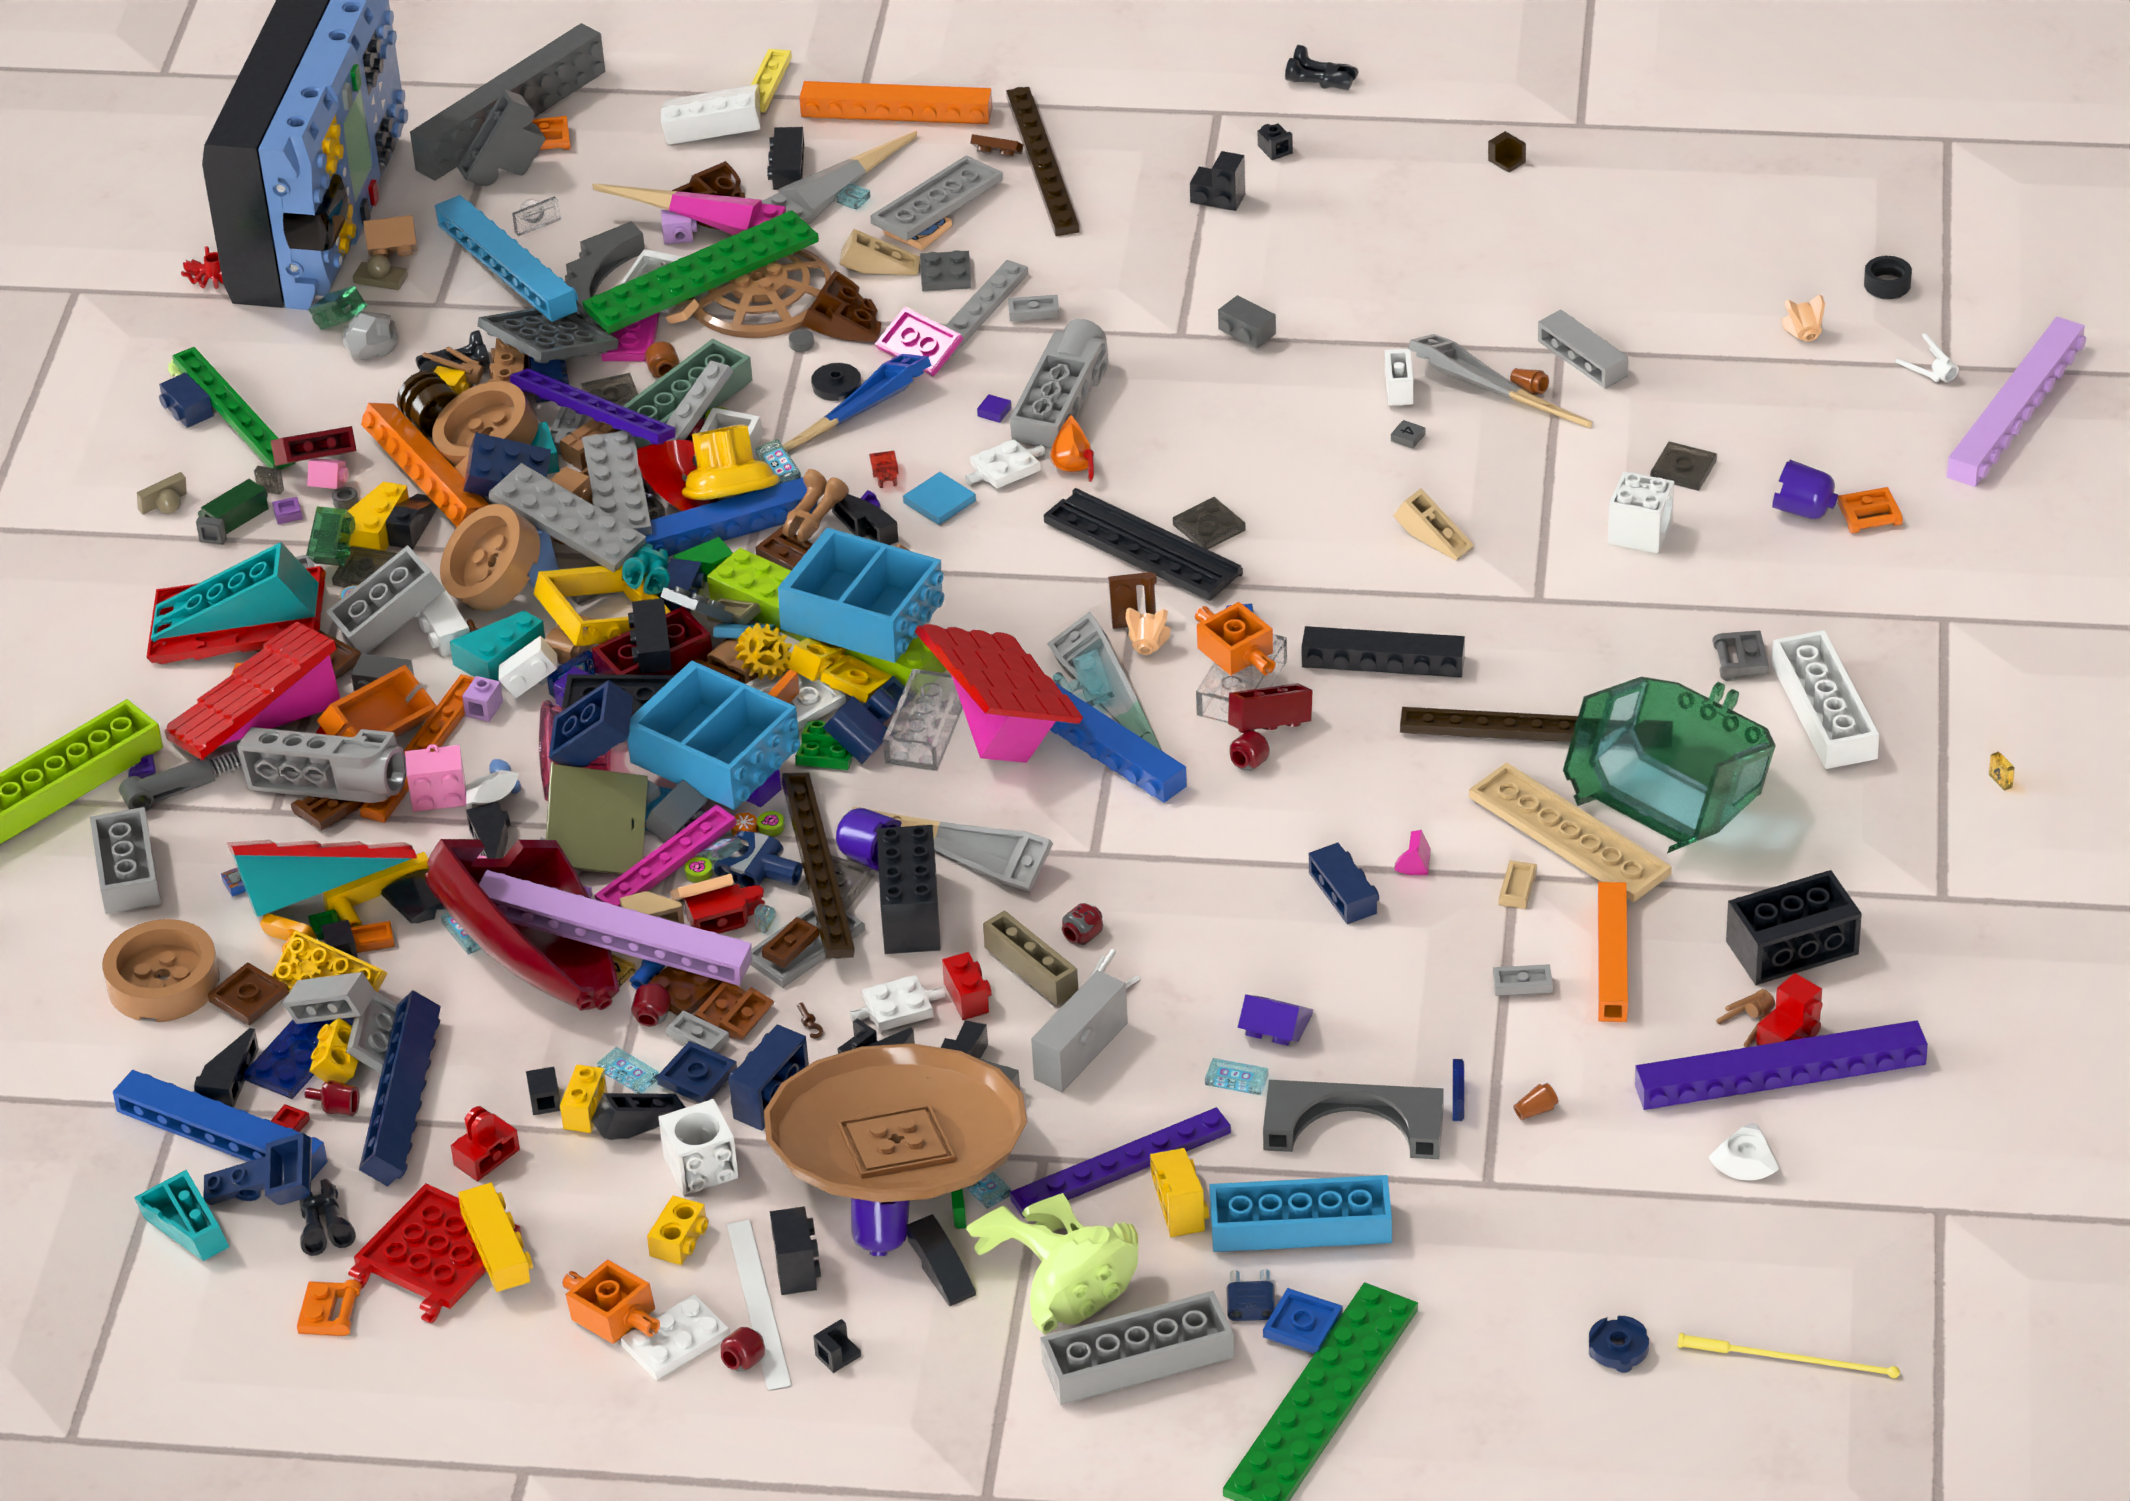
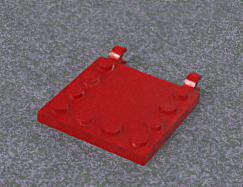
[348,1183,521,1324]

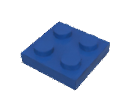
[1263,1288,1343,1354]

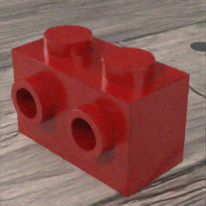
[942,952,992,1020]

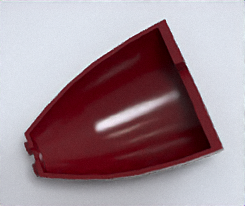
[425,839,620,1011]

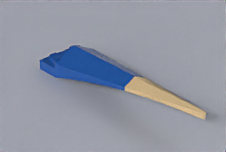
[760,353,932,463]

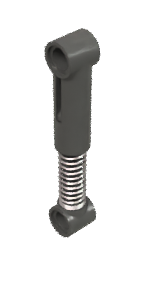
[119,727,282,812]

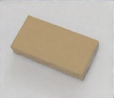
[1498,860,1537,909]

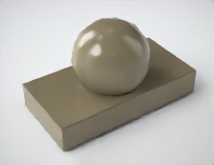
[353,255,408,290]
[137,472,187,515]

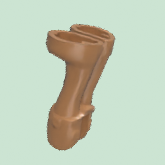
[783,469,849,543]

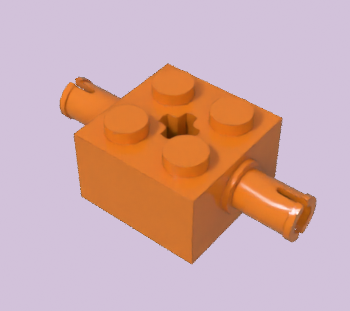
[1195,602,1276,676]
[562,1259,660,1344]

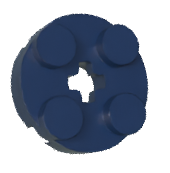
[1589,1316,1649,1373]

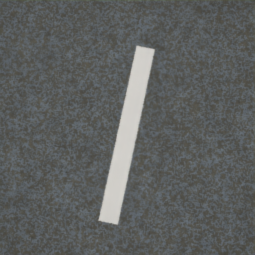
[727,1220,792,1390]

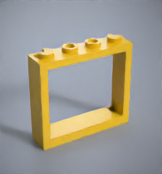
[533,565,671,646]

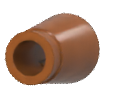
[1510,368,1549,395]
[1513,1083,1559,1120]

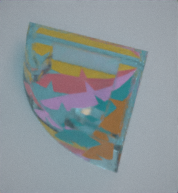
[754,904,776,933]

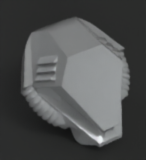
[343,311,399,360]

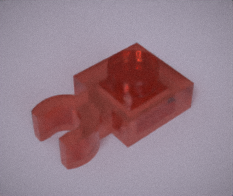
[869,450,899,488]

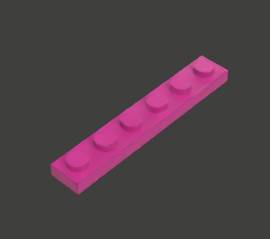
[595,804,736,907]

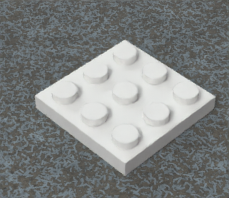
[746,668,846,730]

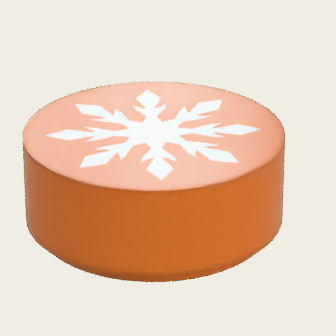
[731,813,758,836]

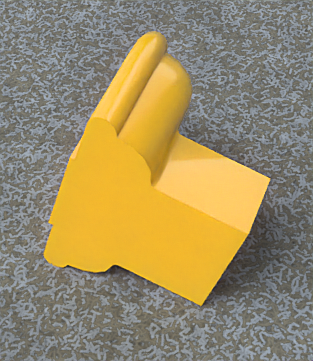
[682,424,780,500]

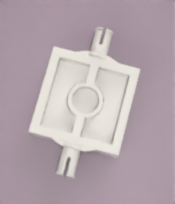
[965,439,1046,489]
[850,975,946,1032]

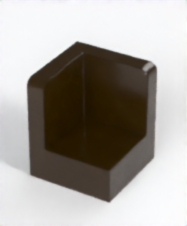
[1488,131,1526,172]

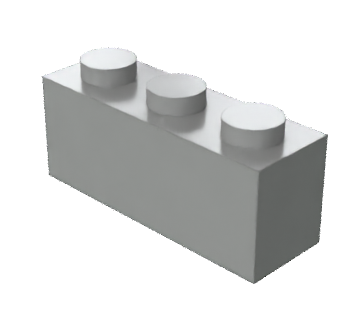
[283,972,376,1024]

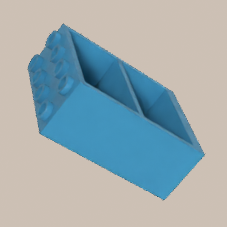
[778,527,945,663]
[627,661,800,810]

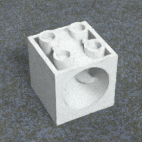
[1608,471,1674,554]
[659,1099,738,1196]

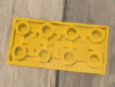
[271,930,388,1020]

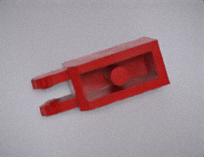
[685,884,765,934]

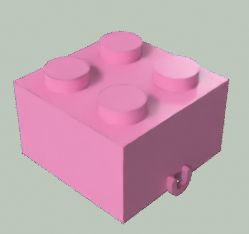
[405,744,466,812]

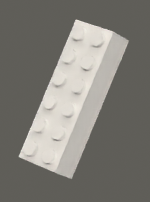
[1772,630,1879,769]

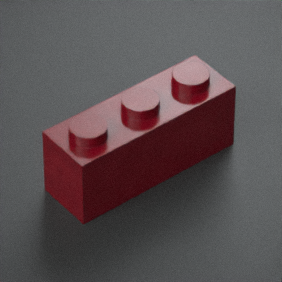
[271,426,357,466]
[1228,683,1313,733]

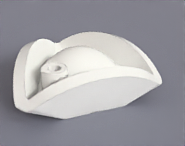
[466,770,519,810]
[1709,1123,1779,1180]

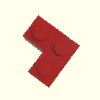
[1756,973,1823,1046]

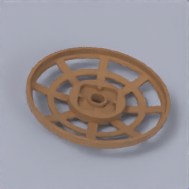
[686,249,831,338]

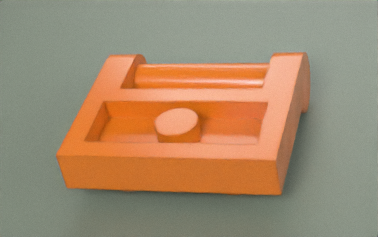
[532,116,571,150]
[1837,487,1903,534]
[297,1279,361,1336]

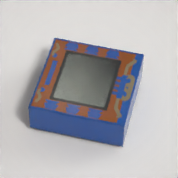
[221,867,246,897]

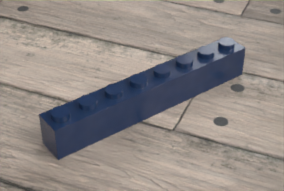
[359,990,441,1187]

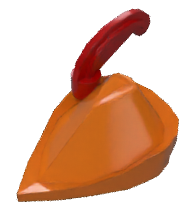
[1050,415,1094,482]

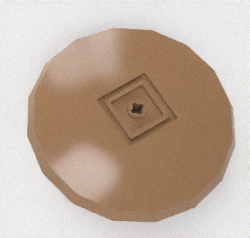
[764,1043,1027,1202]

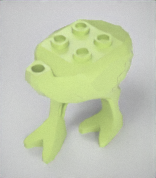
[966,1193,1139,1335]

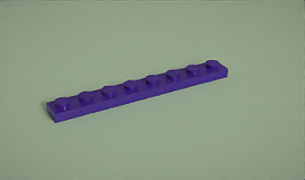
[510,369,676,445]
[1010,1107,1231,1218]

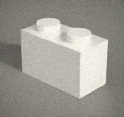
[1385,349,1413,406]
[499,636,557,699]

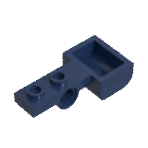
[823,676,912,764]
[203,1133,312,1205]

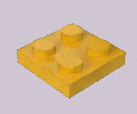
[820,654,892,703]

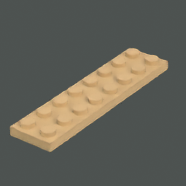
[1469,762,1672,902]

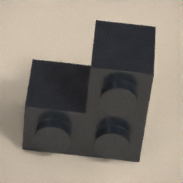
[1190,151,1246,211]
[769,1206,821,1295]

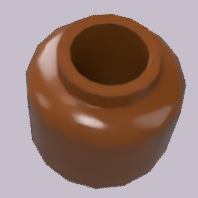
[644,341,680,377]

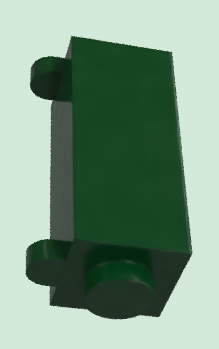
[198,478,269,534]

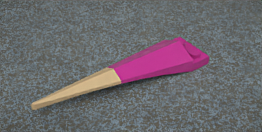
[592,184,786,235]

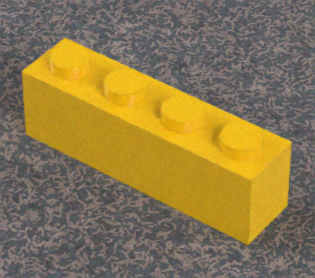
[458,1182,533,1292]

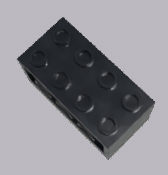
[877,825,941,954]
[1726,870,1862,985]

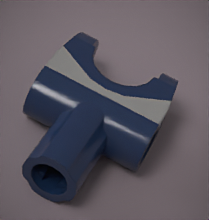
[714,831,803,888]

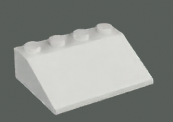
[661,84,761,145]

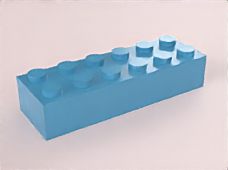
[1209,1175,1392,1252]

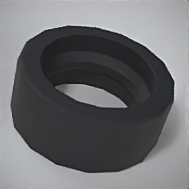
[1864,255,1912,299]

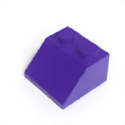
[1237,994,1314,1046]

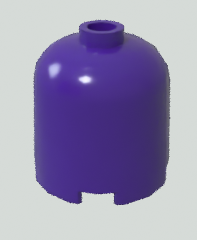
[1772,460,1838,519]
[836,807,902,871]
[851,1198,910,1256]

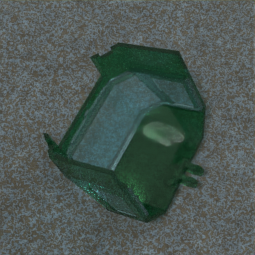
[1563,676,1776,854]

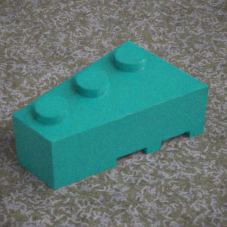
[450,610,545,681]
[134,1169,229,1261]

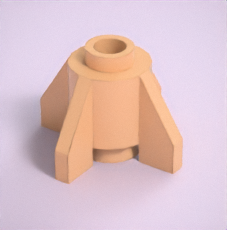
[1781,295,1825,341]
[1126,608,1171,655]

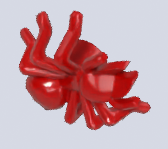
[181,246,223,289]

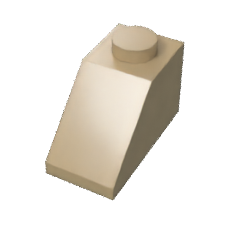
[620,891,684,924]

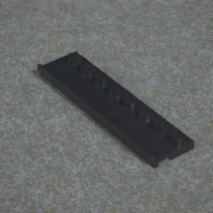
[1044,488,1243,601]

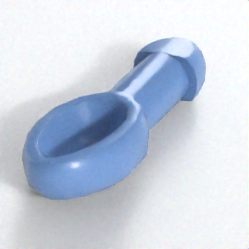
[489,759,521,794]

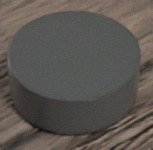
[789,329,814,352]
[332,487,359,510]

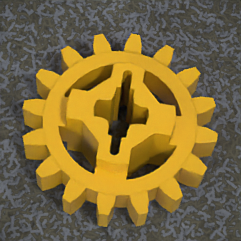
[735,623,792,680]

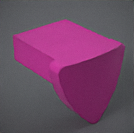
[1394,829,1431,875]

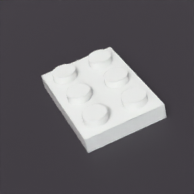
[621,1294,730,1380]

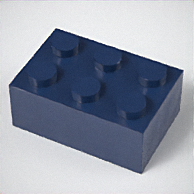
[463,433,551,497]
[548,680,633,768]
[728,1024,809,1131]

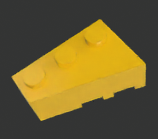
[330,481,409,557]
[1150,1148,1209,1237]

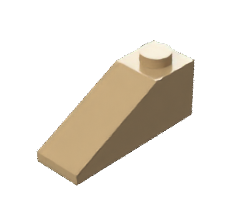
[839,229,920,275]
[1393,488,1474,561]

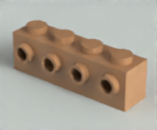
[488,338,529,395]

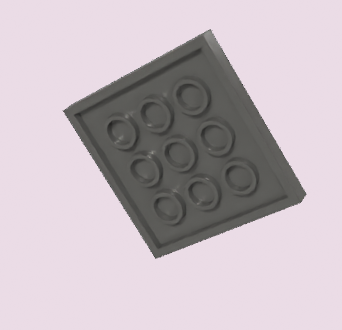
[477,308,619,363]

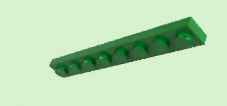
[172,347,296,473]

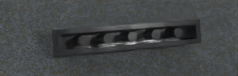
[1301,626,1465,677]

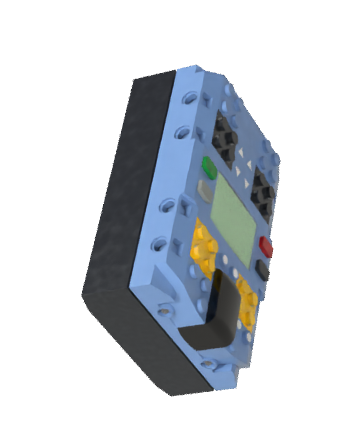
[202,0,408,310]

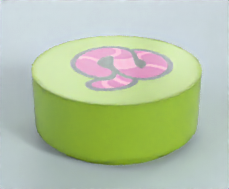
[757,811,785,837]
[685,857,713,883]

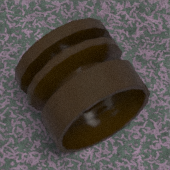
[397,370,459,438]

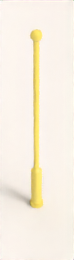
[1678,1333,1900,1378]

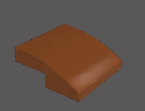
[694,981,774,1040]

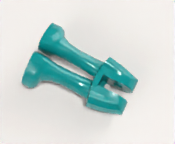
[622,543,670,595]

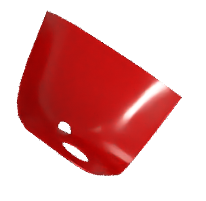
[637,440,719,511]

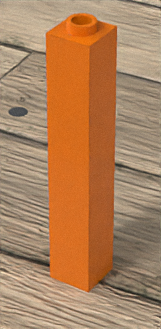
[1598,882,1628,1022]

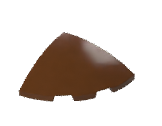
[672,161,745,230]
[801,270,881,342]

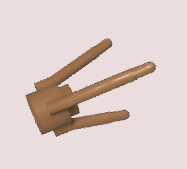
[422,347,484,388]
[1716,989,1775,1048]

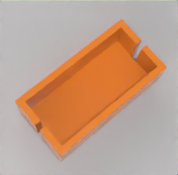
[317,665,437,738]

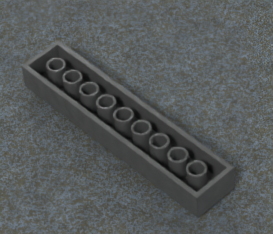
[410,23,605,181]

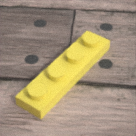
[751,49,792,113]

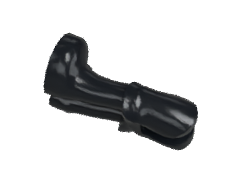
[1285,44,1359,90]
[415,330,490,372]
[299,1179,356,1256]

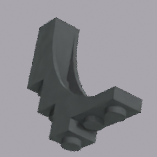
[565,221,645,332]

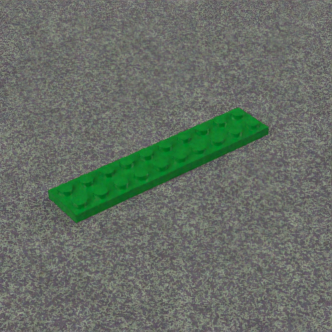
[582,210,819,334]
[1223,1282,1418,1501]

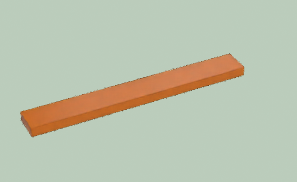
[360,674,475,823]

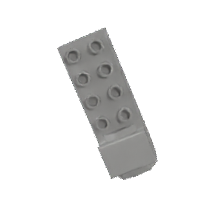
[1010,319,1109,448]
[237,727,407,803]

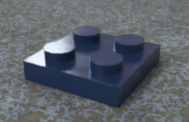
[656,1041,737,1103]

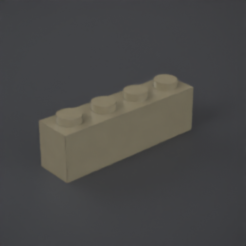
[983,910,1079,1006]

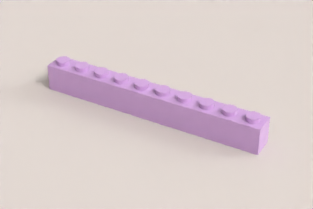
[1947,316,2086,487]
[479,870,752,986]

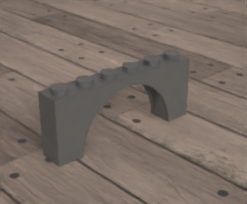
[1263,1080,1444,1159]

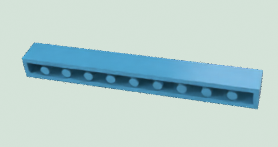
[434,195,578,322]

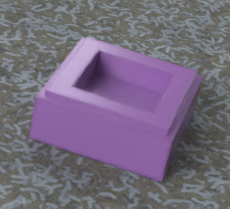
[272,497,303,524]

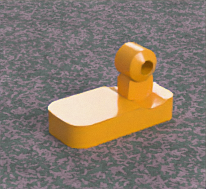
[260,913,317,952]

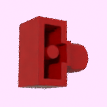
[450,1106,520,1182]

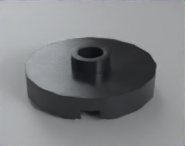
[811,363,861,401]

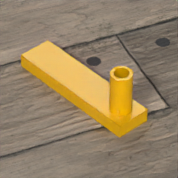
[323,852,429,927]

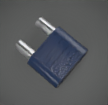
[1226,1269,1275,1321]

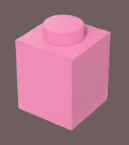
[307,458,348,489]

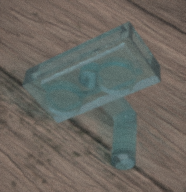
[1053,649,1114,706]

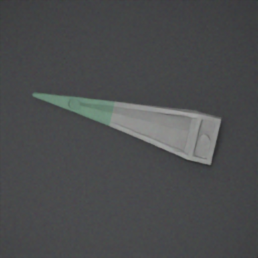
[1047,612,1162,751]

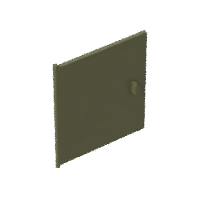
[545,762,648,875]

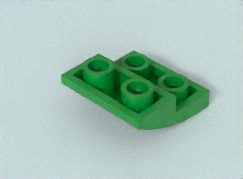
[795,720,854,770]

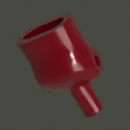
[305,1080,360,1116]

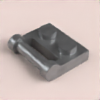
[1712,630,1769,681]

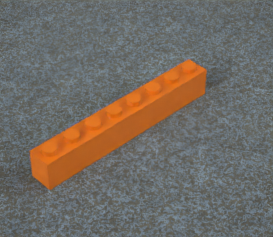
[799,81,993,124]
[361,403,489,527]

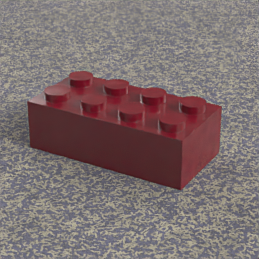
[592,606,712,676]

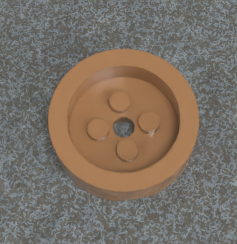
[432,381,538,467]
[440,504,540,612]
[102,919,220,1022]

